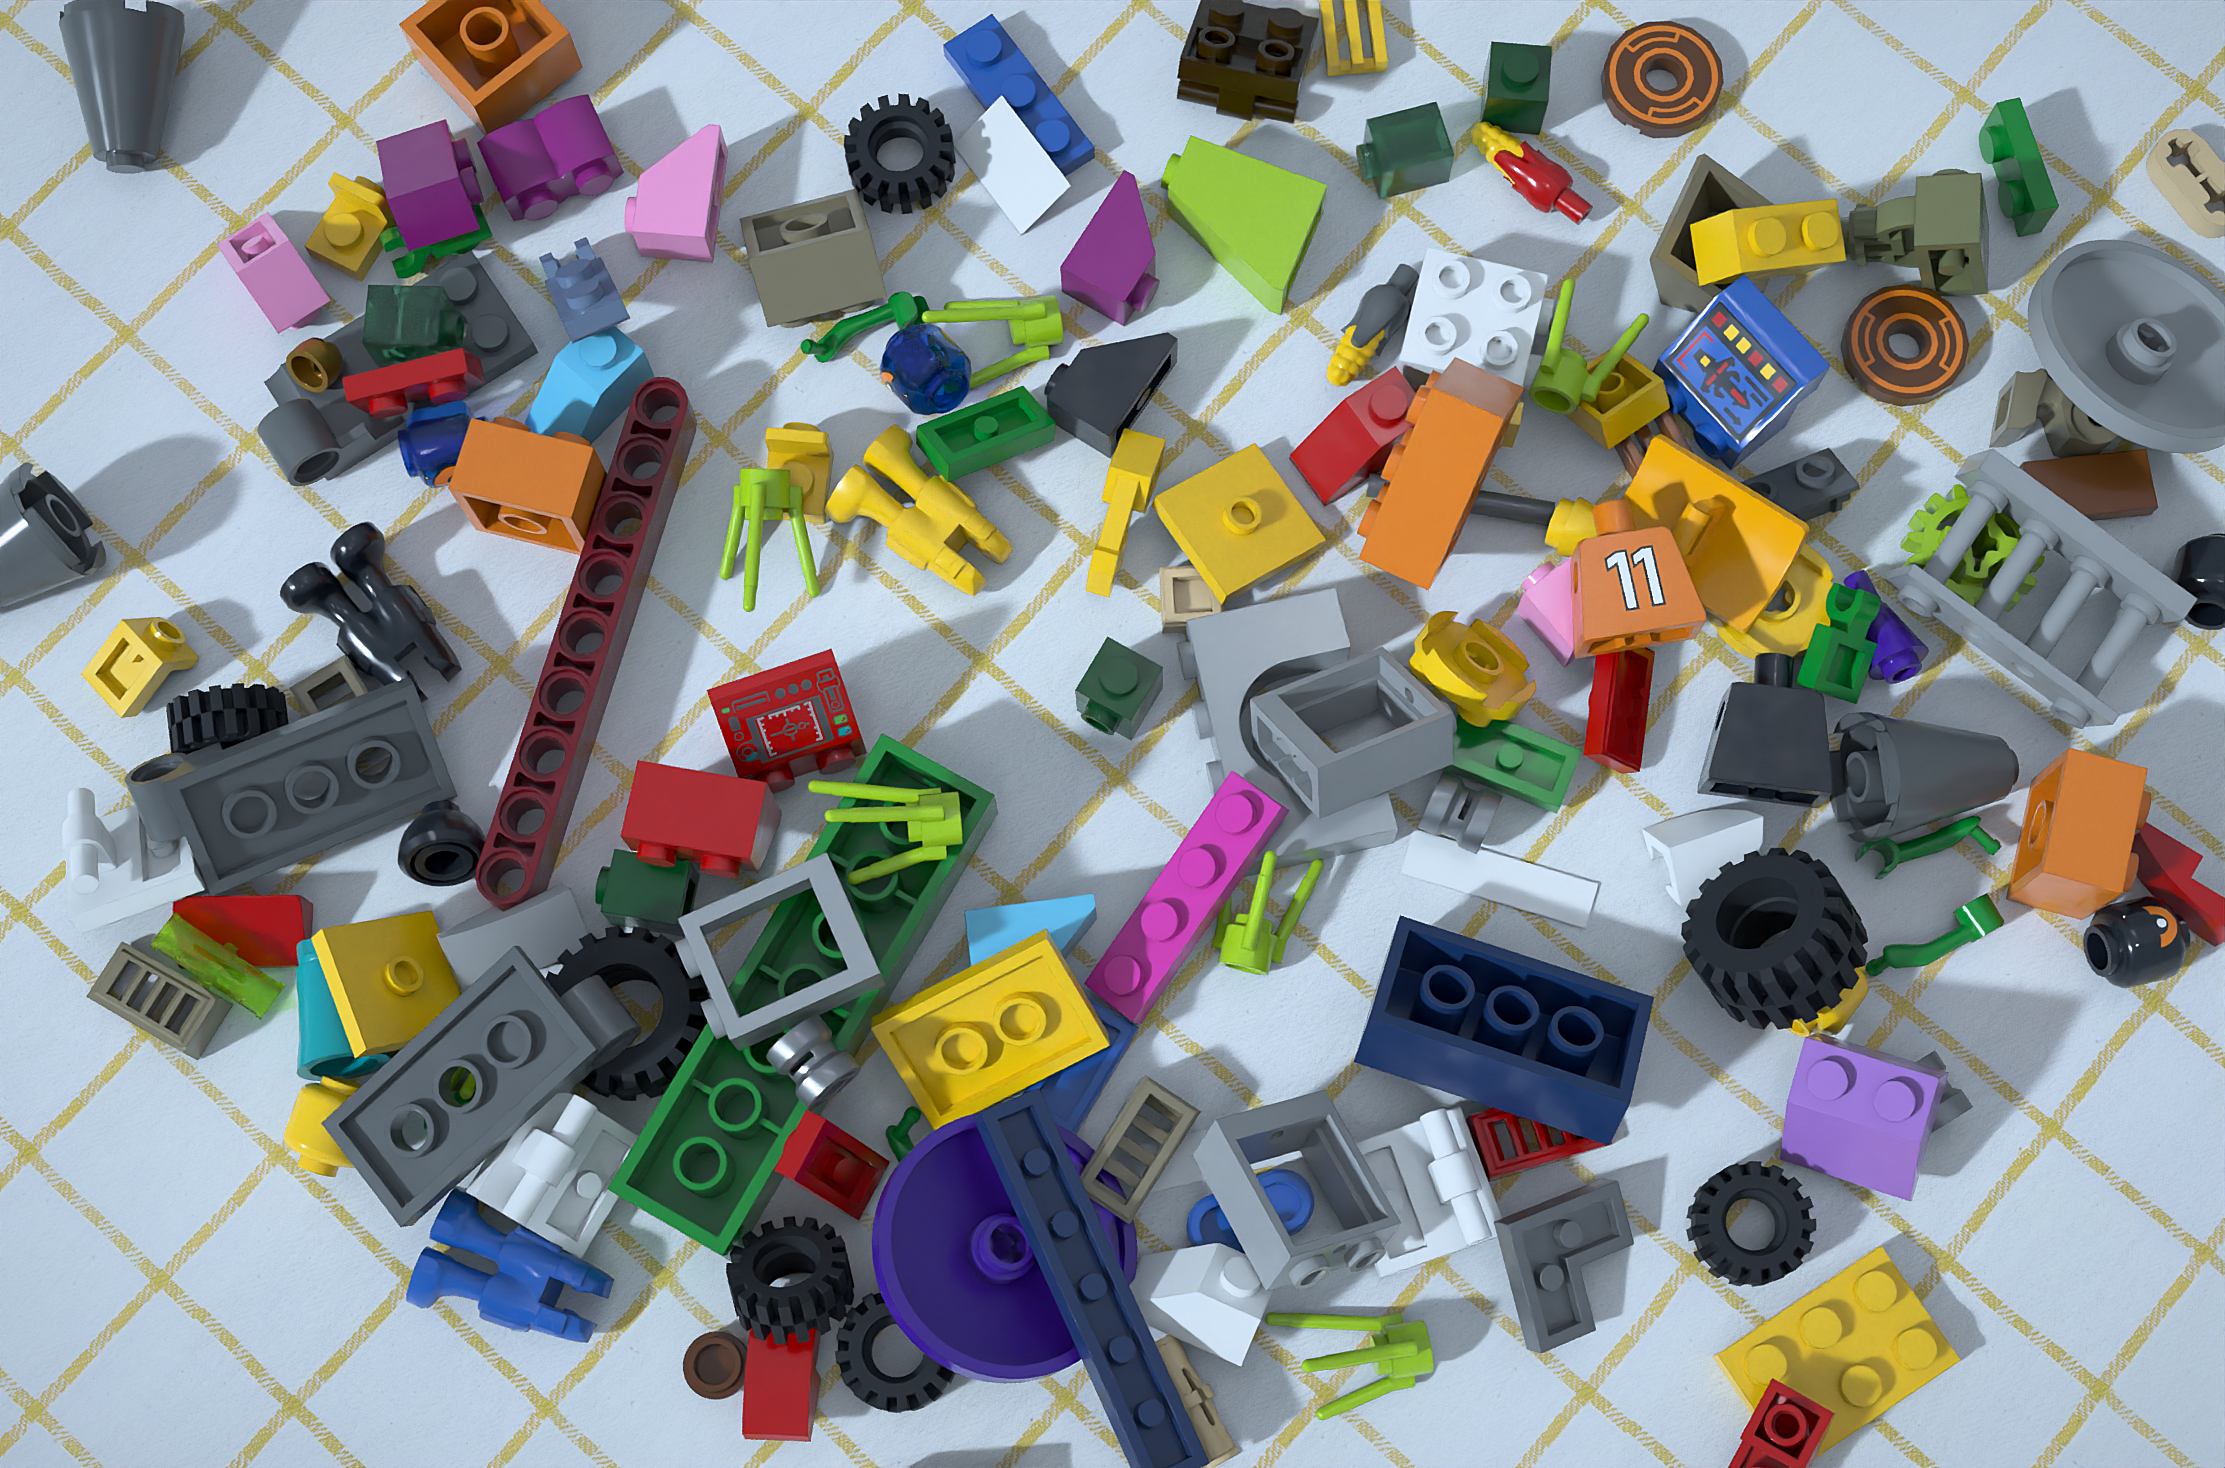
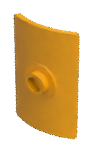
[1622,434,1810,633]

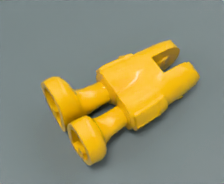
[824,424,1014,597]

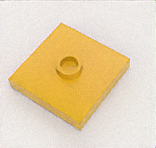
[1151,443,1326,605]
[311,910,462,1058]

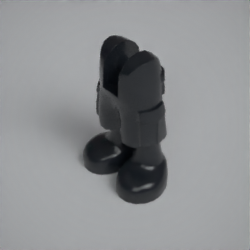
[280,522,462,703]

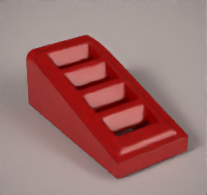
[1465,1108,1612,1182]

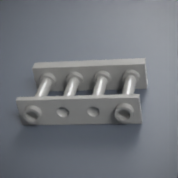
[1884,448,2197,729]

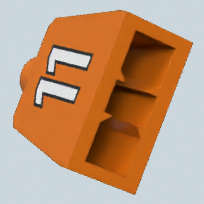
[1570,499,1707,659]

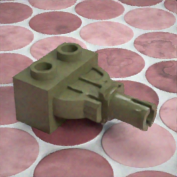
[1840,169,1989,296]

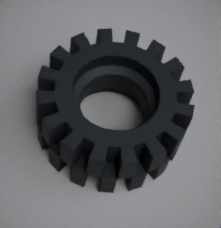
[844,93,956,214]
[166,683,289,755]
[1686,1161,1816,1287]
[726,1216,855,1345]
[835,1292,956,1413]

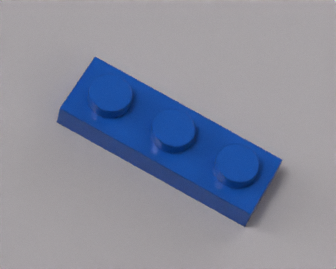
[943,14,1095,177]

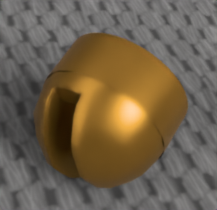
[286,337,343,393]

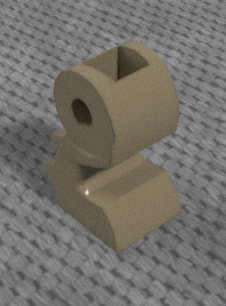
[1989,368,2118,458]

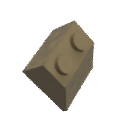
[739,189,887,328]

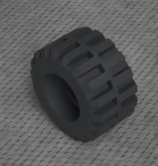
[1681,848,1868,1030]
[545,926,710,1101]

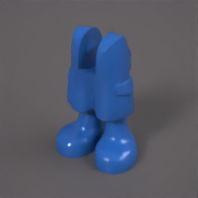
[406,1186,615,1343]

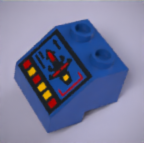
[1652,274,1831,470]

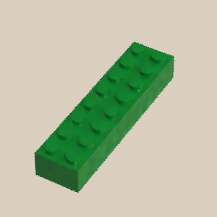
[607,733,998,1262]

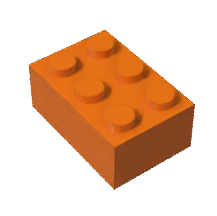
[1357,357,1525,591]

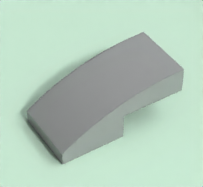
[436,883,588,993]

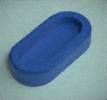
[1186,1169,1314,1254]

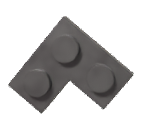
[1494,1178,1634,1353]

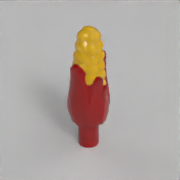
[1471,122,1593,225]

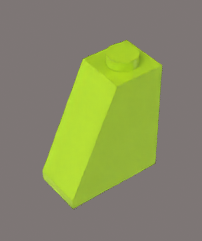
[1161,135,1327,315]

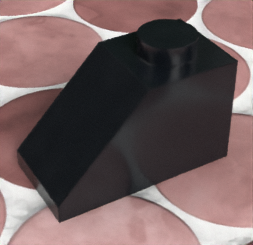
[1044,332,1178,458]

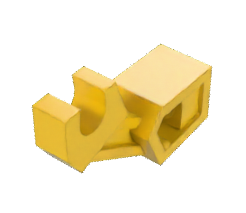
[1086,428,1166,598]

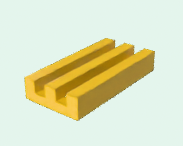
[1318,0,1388,77]

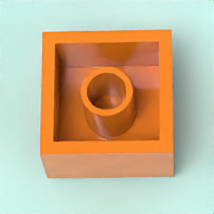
[399,0,583,135]
[448,417,607,555]
[2006,747,2152,920]

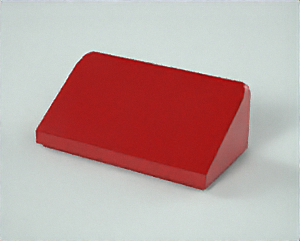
[172,895,313,969]

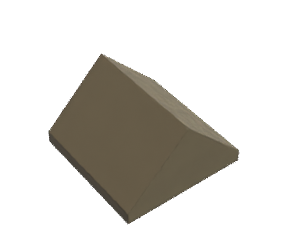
[1649,153,1774,314]

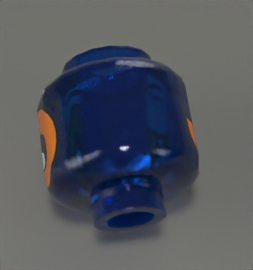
[880,323,972,416]
[398,400,489,488]

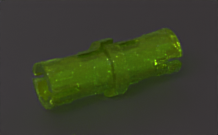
[150,913,286,1020]

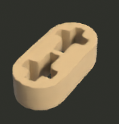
[2146,129,2225,238]

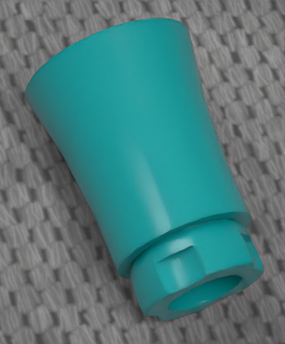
[295,938,391,1081]

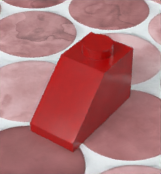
[1289,366,1416,507]

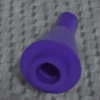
[1843,570,1929,684]

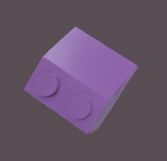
[1780,1033,1949,1202]

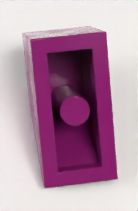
[1060,170,1160,326]

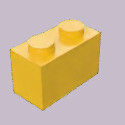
[1690,198,1846,286]

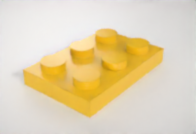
[871,929,1110,1131]
[1712,1246,1961,1459]

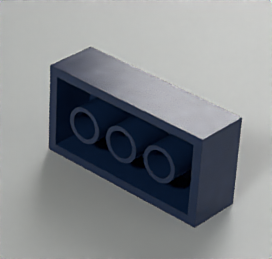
[1354,915,1654,1145]

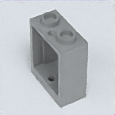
[1250,647,1457,819]
[675,852,886,1051]
[1193,1090,1402,1292]

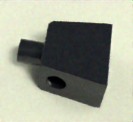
[1697,653,1833,808]

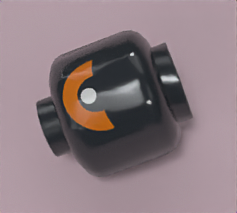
[2083,896,2190,988]

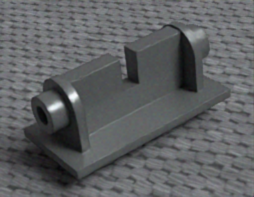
[1741,448,1860,522]

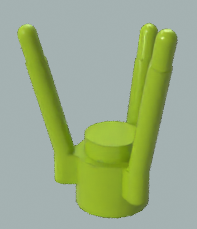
[1529,278,1649,415]
[922,295,1064,397]
[719,468,820,612]
[808,780,963,884]
[1212,850,1324,976]
[1265,1312,1434,1421]

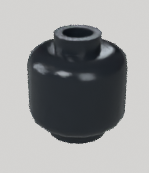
[2171,533,2225,630]

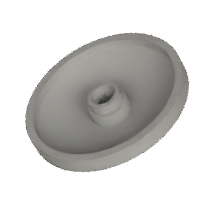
[2028,240,2225,454]

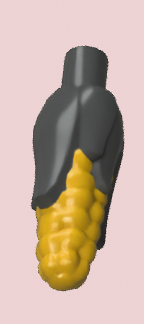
[1326,264,1419,387]

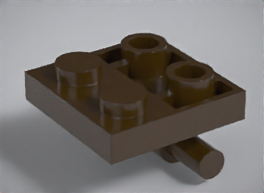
[1177,0,1319,124]

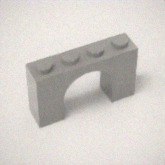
[1177,587,1398,877]

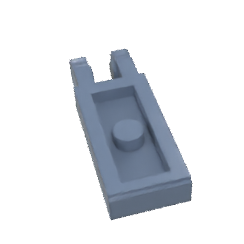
[539,237,630,344]

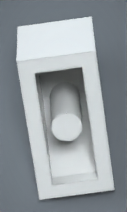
[1129,1243,1273,1366]

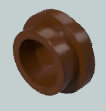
[683,1331,747,1400]

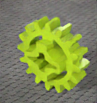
[1900,484,2045,612]

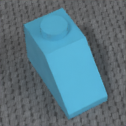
[525,326,655,444]
[964,894,1097,966]

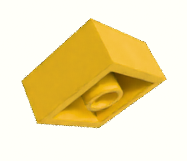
[1565,347,1670,450]

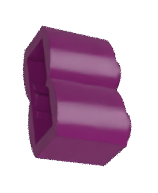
[477,94,624,221]

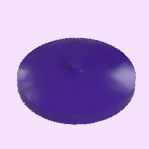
[872,1113,1138,1384]

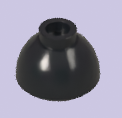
[397,800,486,887]

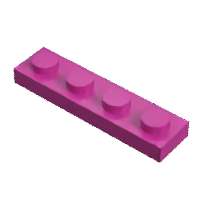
[1084,771,1290,1024]

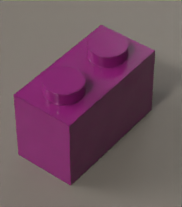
[376,119,484,251]

